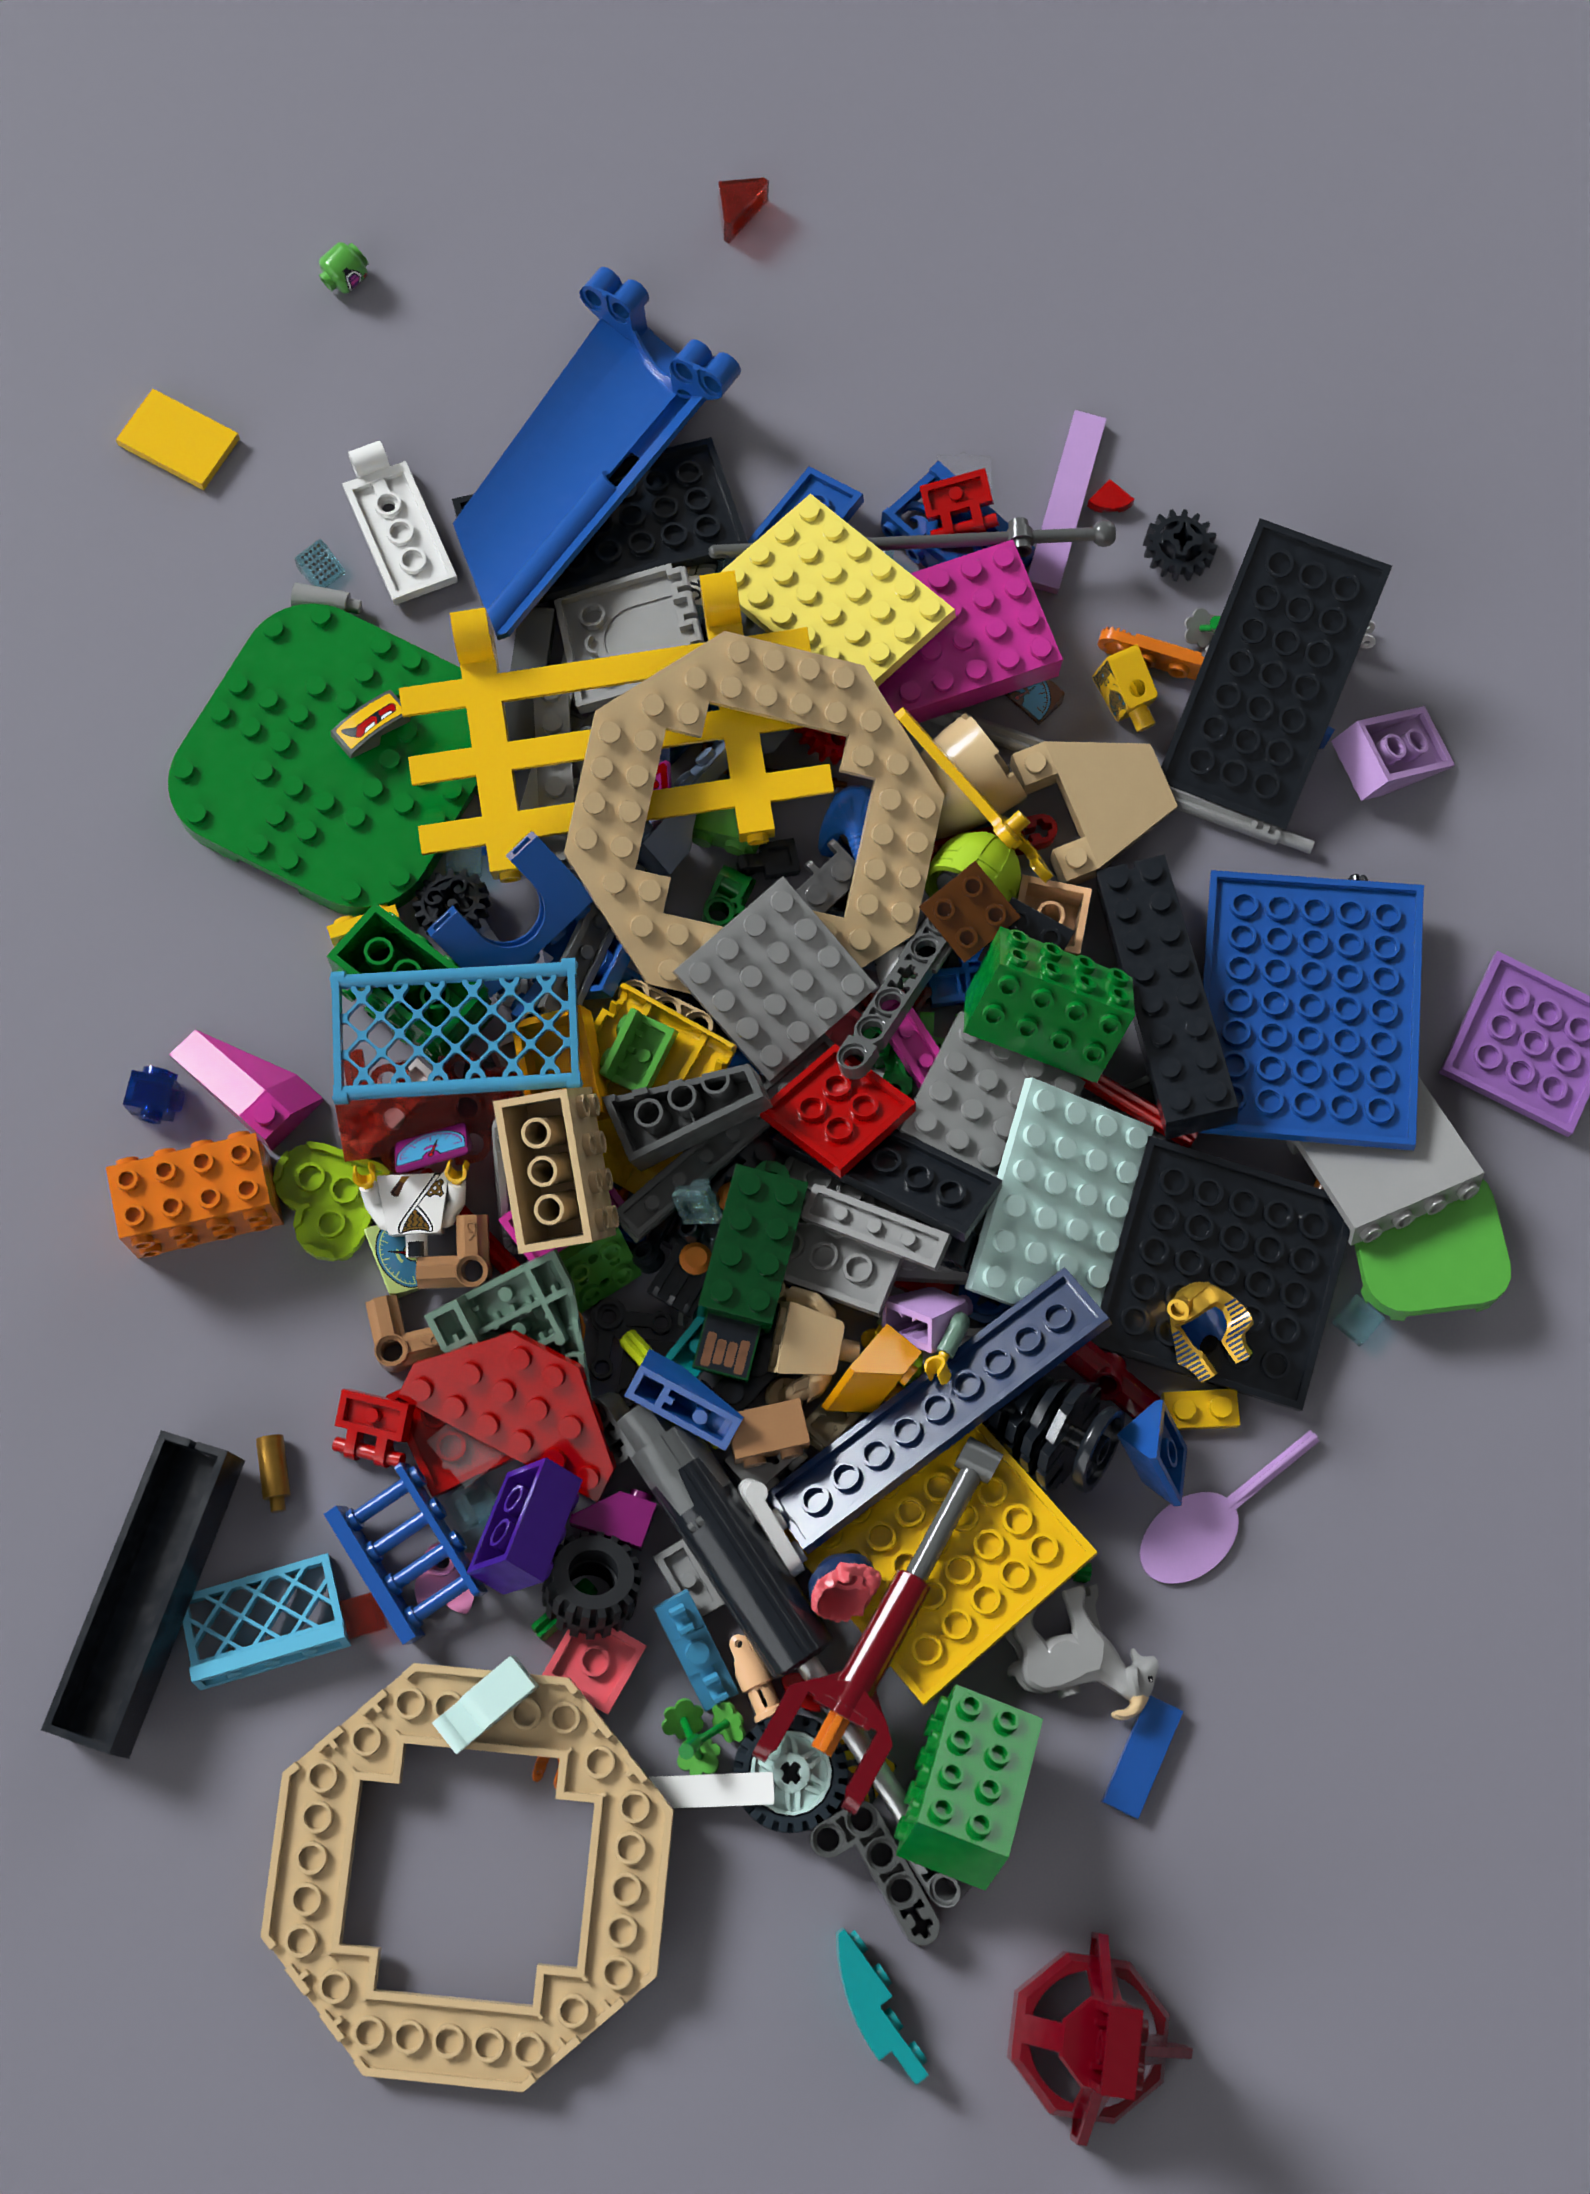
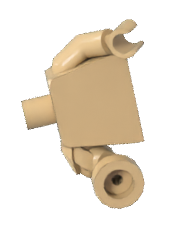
[765,1282,860,1405]

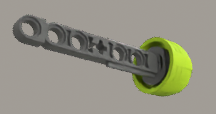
[837,832,1021,1079]

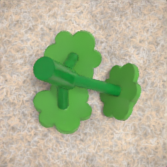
[661,1698,746,1775]

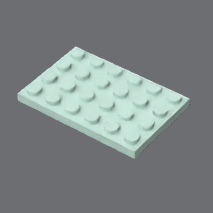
[965,1077,1154,1307]

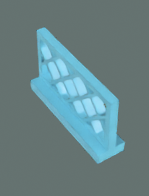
[182,1553,351,1691]

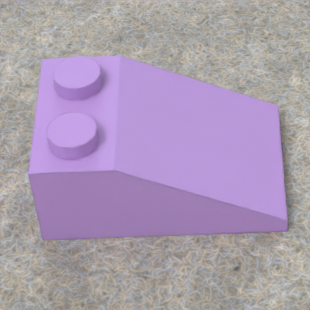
[1331,706,1455,801]

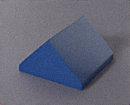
[1117,1399,1187,1507]

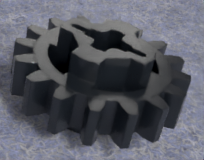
[1143,509,1218,581]

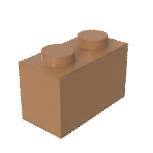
[730,1398,810,1468]

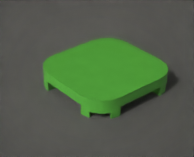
[1354,1179,1511,1321]

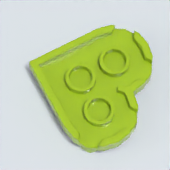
[273,1141,394,1261]

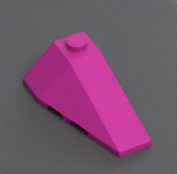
[169,1030,324,1151]

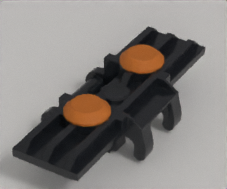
[646,1157,742,1318]

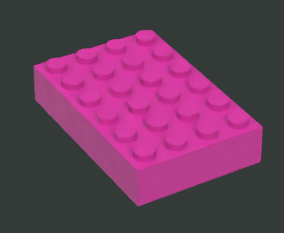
[878,539,1063,728]

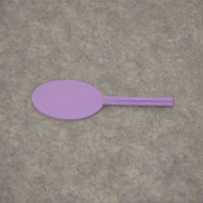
[1140,1430,1320,1584]

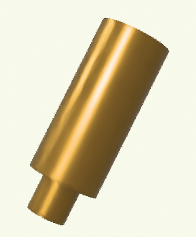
[256,1434,291,1513]

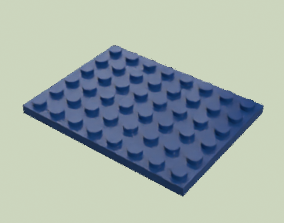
[1198,870,1424,1151]

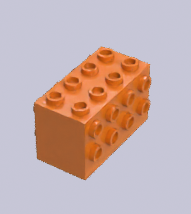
[106,1131,284,1259]

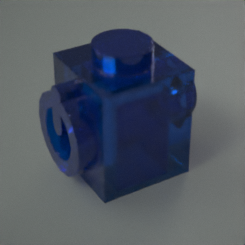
[123,1066,185,1124]

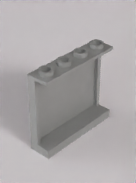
[1286,1076,1485,1246]

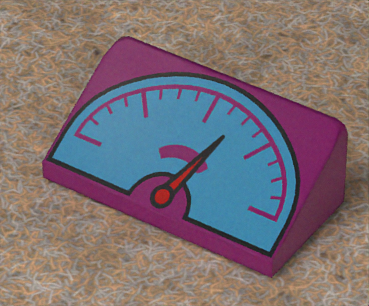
[395,1123,473,1174]

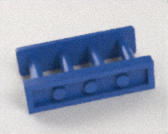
[324,1462,488,1645]

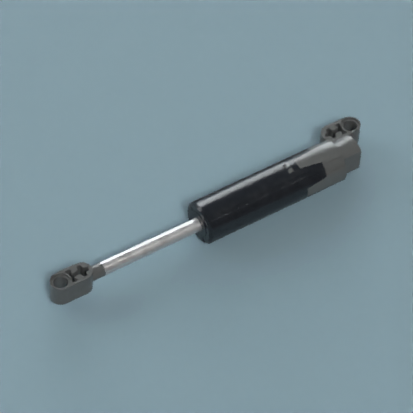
[592,1392,972,1908]

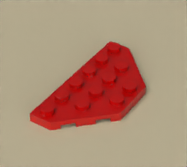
[397,1330,617,1502]

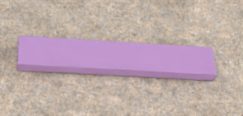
[1028,410,1107,595]

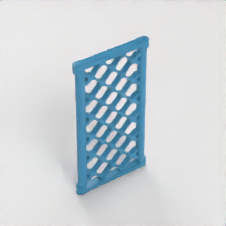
[329,957,583,1105]

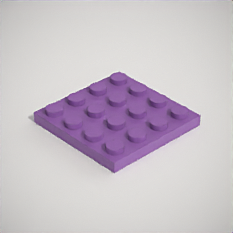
[1439,951,1590,1137]

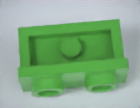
[599,1008,679,1091]

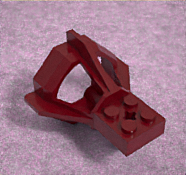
[1007,1932,1193,2146]

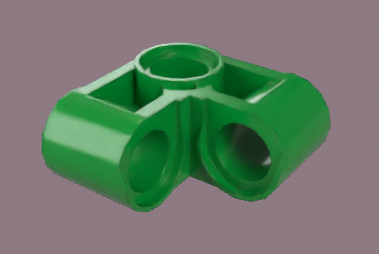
[701,864,756,927]

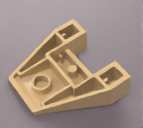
[1009,741,1178,885]

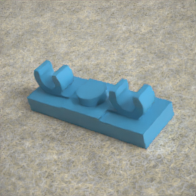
[653,1589,739,1712]

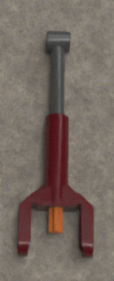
[752,1436,1003,1815]

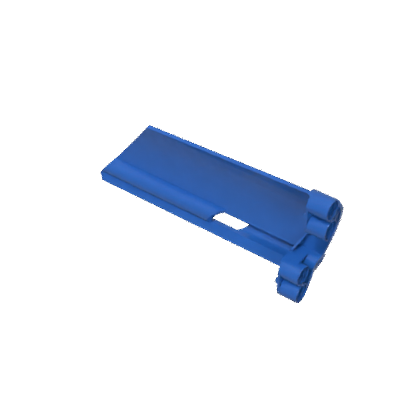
[453,267,741,640]

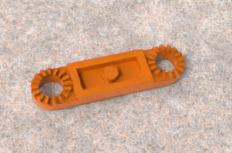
[1097,627,1205,680]

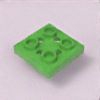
[559,1227,642,1313]

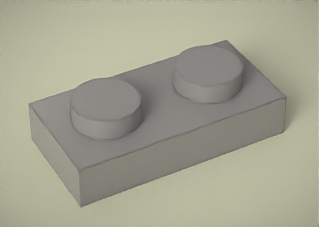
[653,1539,724,1618]

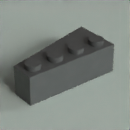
[602,1063,773,1172]

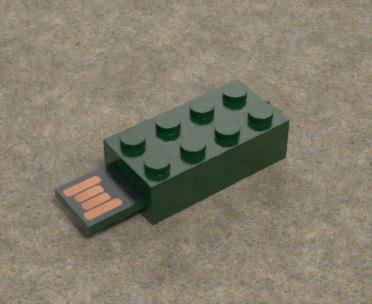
[692,1160,808,1383]

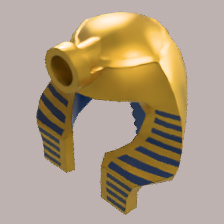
[1167,1282,1254,1383]

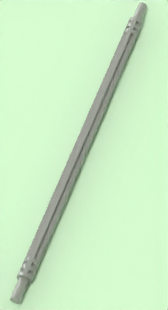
[928,710,1315,854]

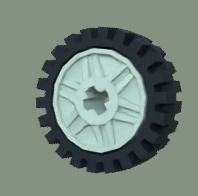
[733,1714,848,1833]

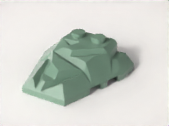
[424,1249,593,1400]

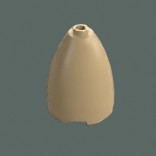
[920,712,1027,840]

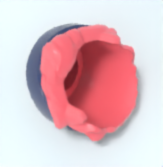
[808,1553,882,1623]

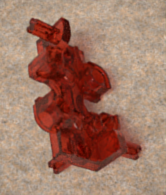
[335,1049,523,1174]

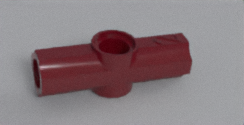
[1063,1341,1161,1419]

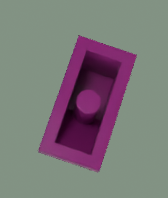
[569,1489,657,1551]

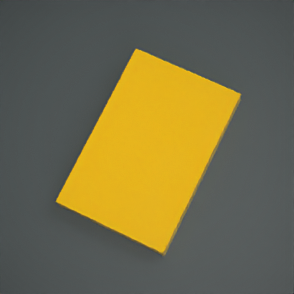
[116,388,240,491]

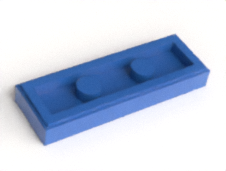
[1101,1695,1184,1819]

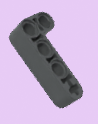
[809,1801,940,1946]

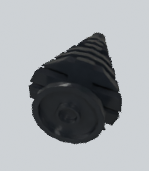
[982,1376,1125,1493]

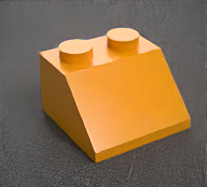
[821,1324,922,1413]

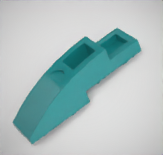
[836,1927,929,2085]

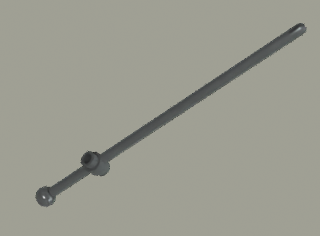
[709,517,1116,558]

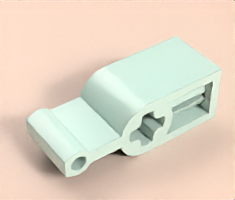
[432,1655,540,1754]

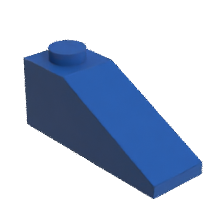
[624,1349,744,1451]

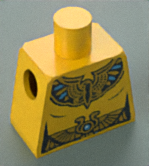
[1092,644,1158,733]

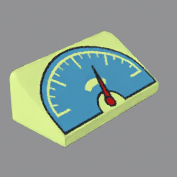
[363,1225,420,1298]

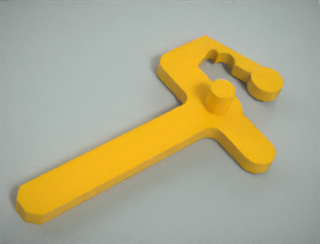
[894,707,1054,883]

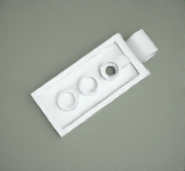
[342,440,458,606]

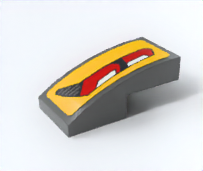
[331,690,410,759]

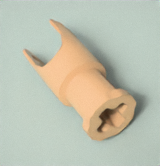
[729,1634,780,1723]

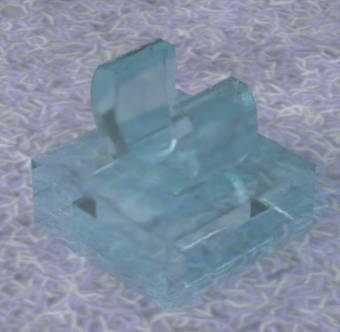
[672,1179,722,1224]

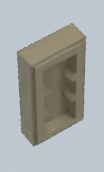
[805,1395,865,1452]

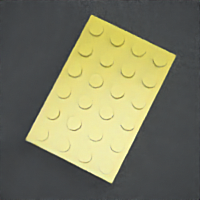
[721,493,956,687]

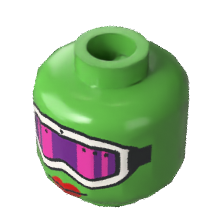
[319,242,369,294]

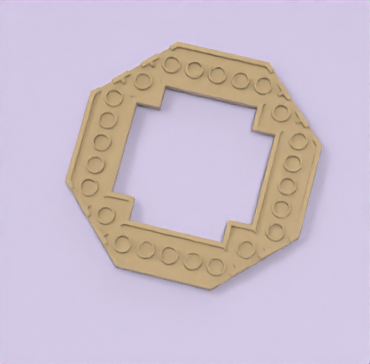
[564,631,945,995]
[260,1663,674,2092]

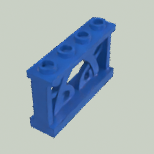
[880,461,1036,569]

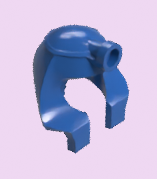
[818,785,872,863]

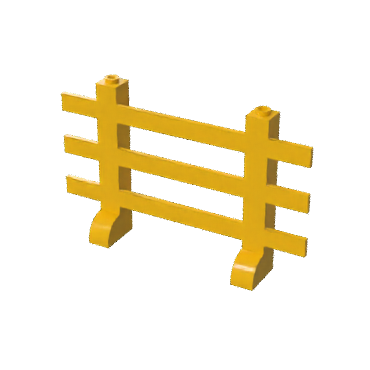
[398,570,834,883]

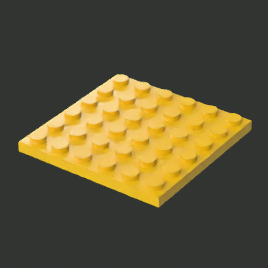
[783,1423,1097,1706]

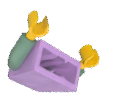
[861,1287,973,1385]

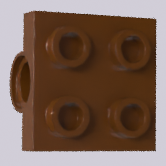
[919,861,1021,963]

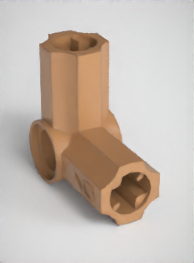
[416,1214,493,1289]
[365,1295,444,1373]

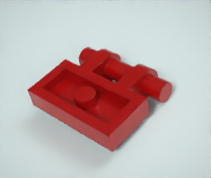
[919,468,999,535]
[332,1388,415,1468]

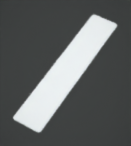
[649,1772,774,1808]

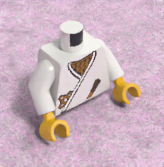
[353,1159,470,1258]

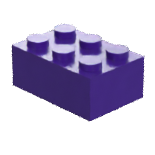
[467,1457,582,1595]

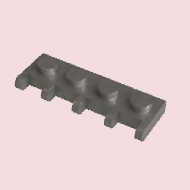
[796,839,855,913]

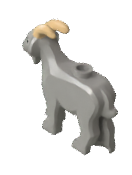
[1004,1584,1159,1720]

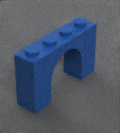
[427,831,593,998]

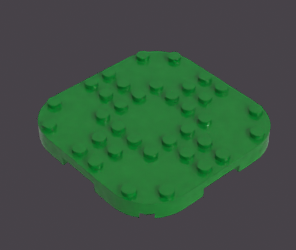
[168,604,479,917]

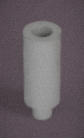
[291,582,362,614]

